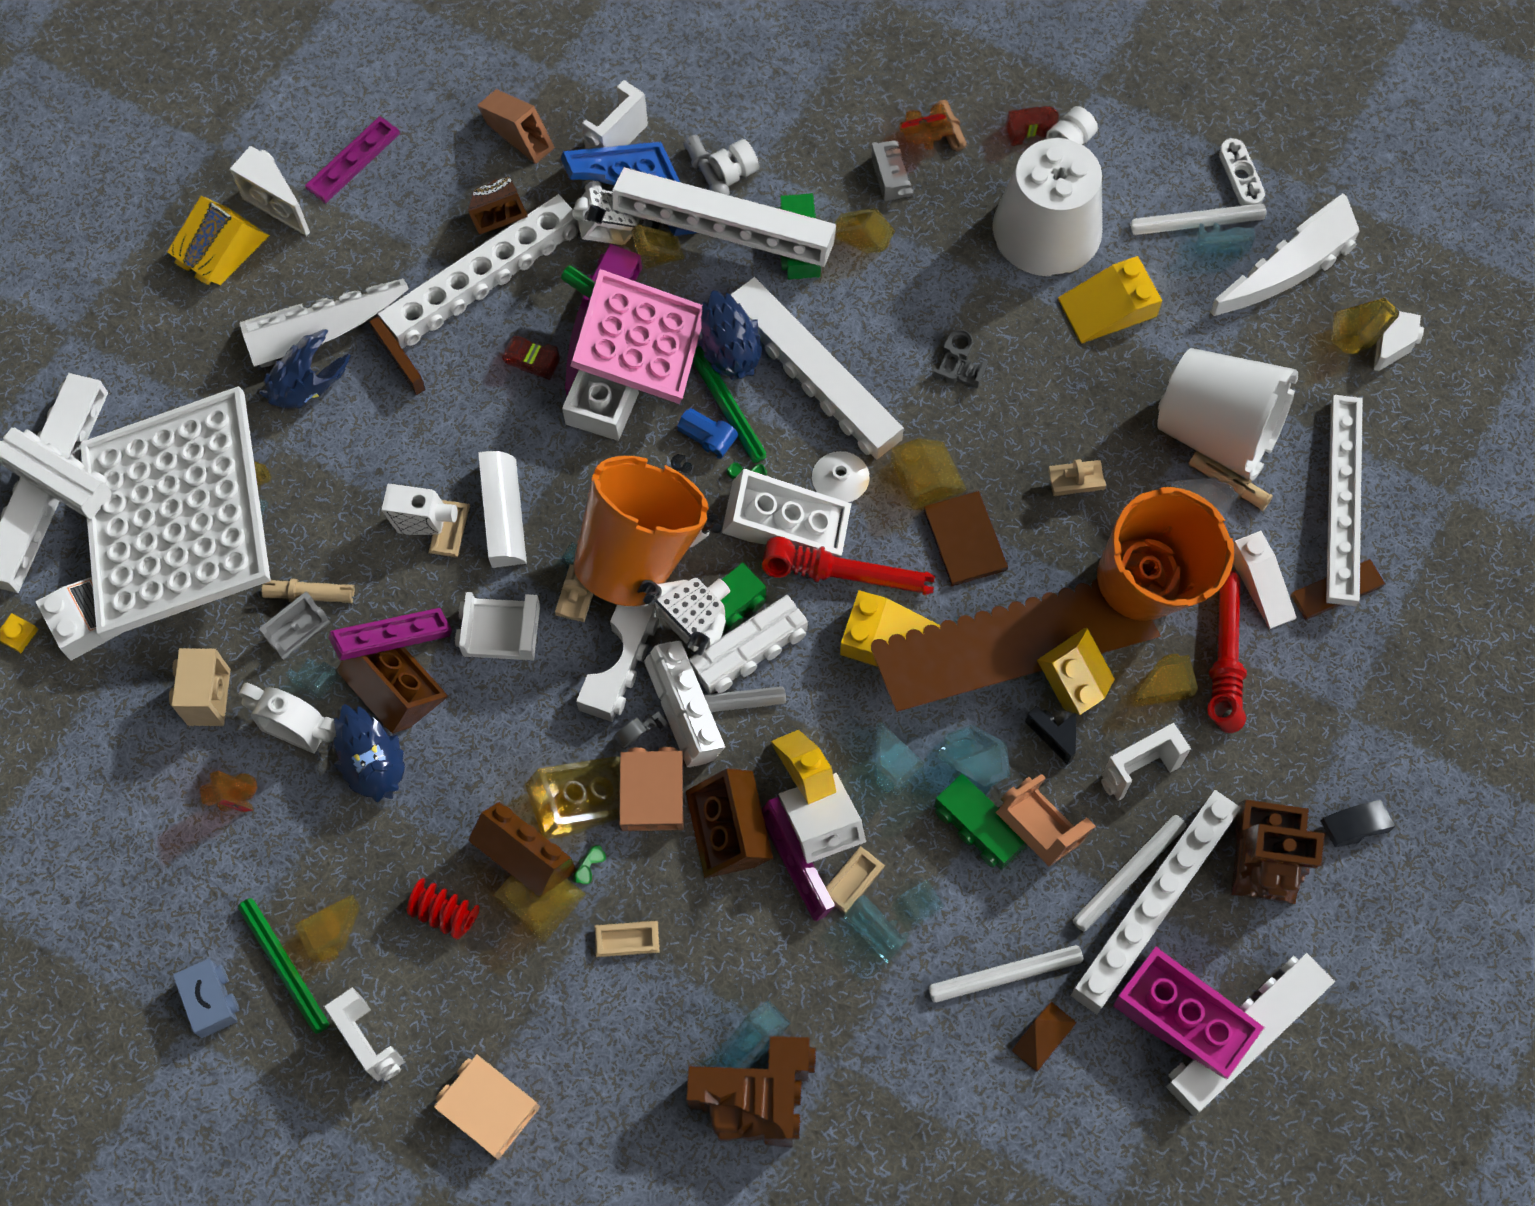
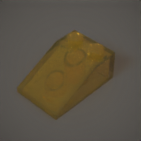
[525,756,620,839]

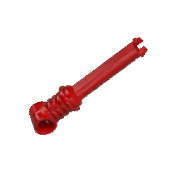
[762,536,935,595]
[1207,570,1247,733]

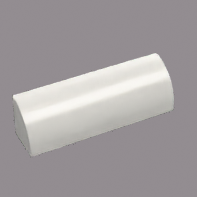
[478,451,527,568]

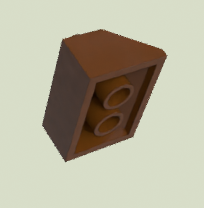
[336,647,448,734]
[685,768,773,878]
[468,802,576,897]

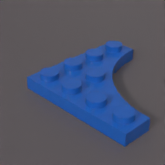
[561,142,697,236]

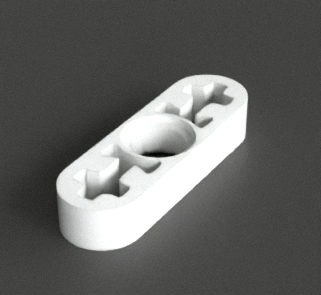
[1219,138,1265,206]

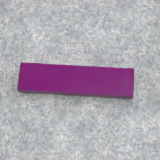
[305,116,400,204]
[328,608,452,661]
[762,797,835,922]

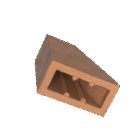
[477,89,555,164]

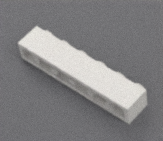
[1166,953,1335,1116]

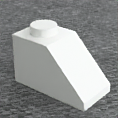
[1374,309,1424,371]

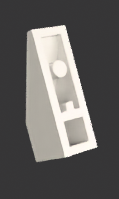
[1233,531,1297,630]

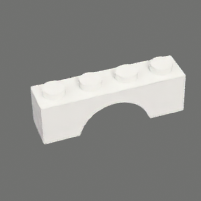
[576,604,659,722]

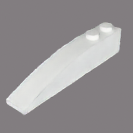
[1211,193,1360,316]
[239,279,408,367]

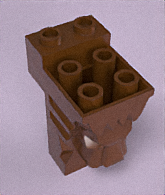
[1231,800,1324,904]
[687,1036,816,1148]

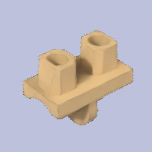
[1048,459,1106,496]
[555,564,593,622]

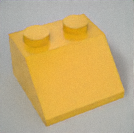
[1037,628,1115,715]

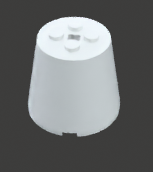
[993,138,1102,276]
[1157,348,1298,481]

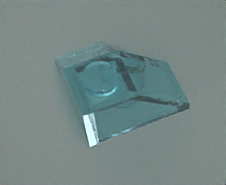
[938,725,1010,787]

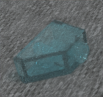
[875,722,925,796]
[717,1000,791,1069]

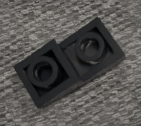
[1320,800,1395,847]

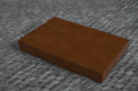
[923,491,1008,586]

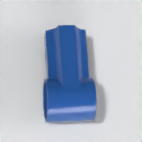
[677,408,738,459]

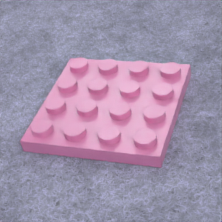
[570,269,702,404]

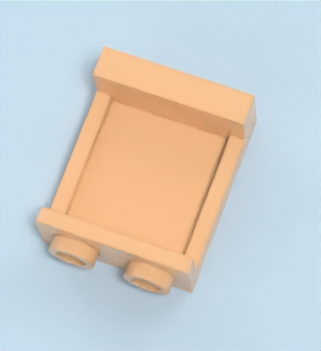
[434,1055,540,1160]

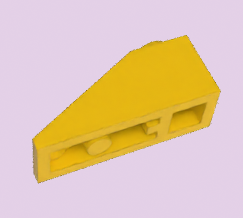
[771,729,837,805]

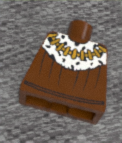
[468,177,528,235]

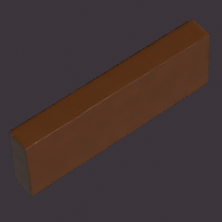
[370,317,426,395]
[1291,559,1385,620]

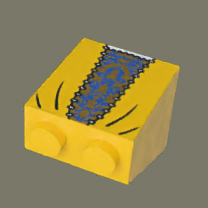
[167,195,269,285]

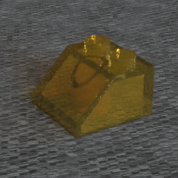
[891,438,967,510]
[494,875,586,943]

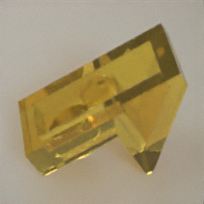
[631,225,684,269]

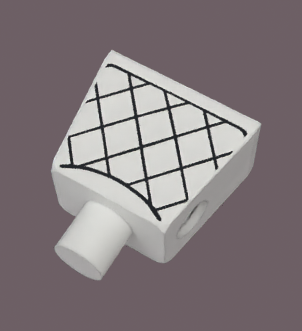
[381,484,458,535]

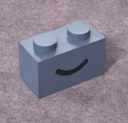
[173,958,239,1038]

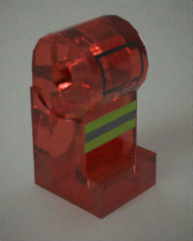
[1005,106,1059,146]
[502,336,560,380]

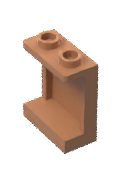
[620,747,684,831]
[996,774,1096,867]

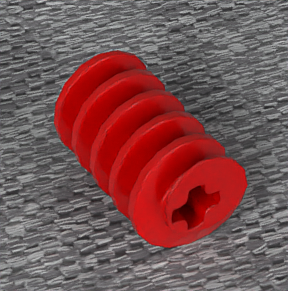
[407,878,480,940]

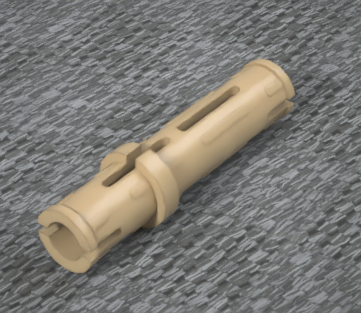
[1189,451,1273,511]
[262,579,355,604]

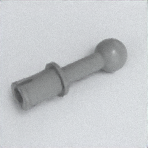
[683,135,730,195]

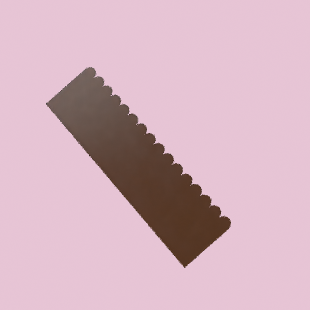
[871,579,1161,712]

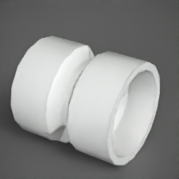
[1047,106,1098,144]
[709,139,759,186]

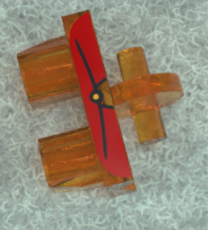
[900,104,954,150]
[199,770,257,813]

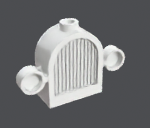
[238,683,337,754]

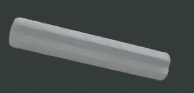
[704,686,786,712]

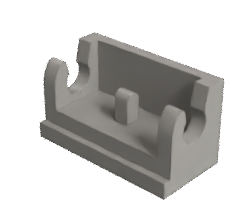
[871,141,913,202]
[259,592,331,660]

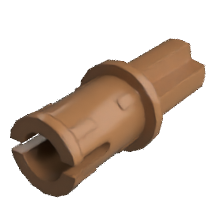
[932,100,967,152]

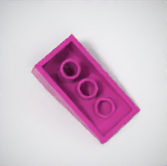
[1113,947,1265,1080]

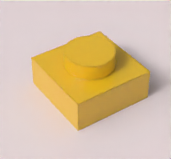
[0,613,39,653]

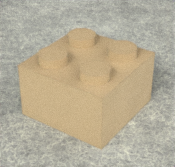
[169,648,231,726]

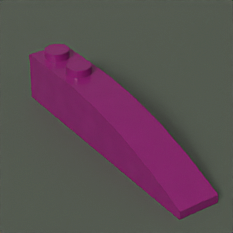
[565,244,642,396]

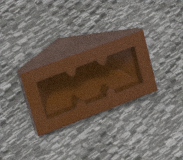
[1012,1002,1077,1072]

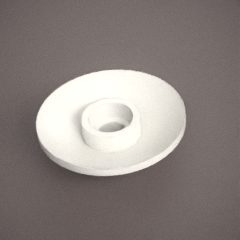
[812,451,869,502]

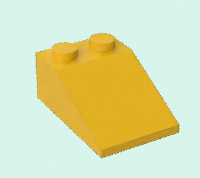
[1058,256,1162,344]
[840,590,940,666]

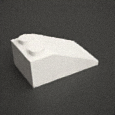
[230,146,310,236]

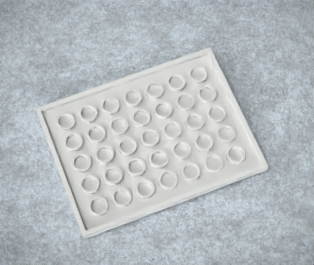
[80,386,271,639]

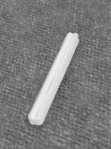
[1131,204,1266,235]
[1073,815,1186,932]
[929,945,1083,1003]

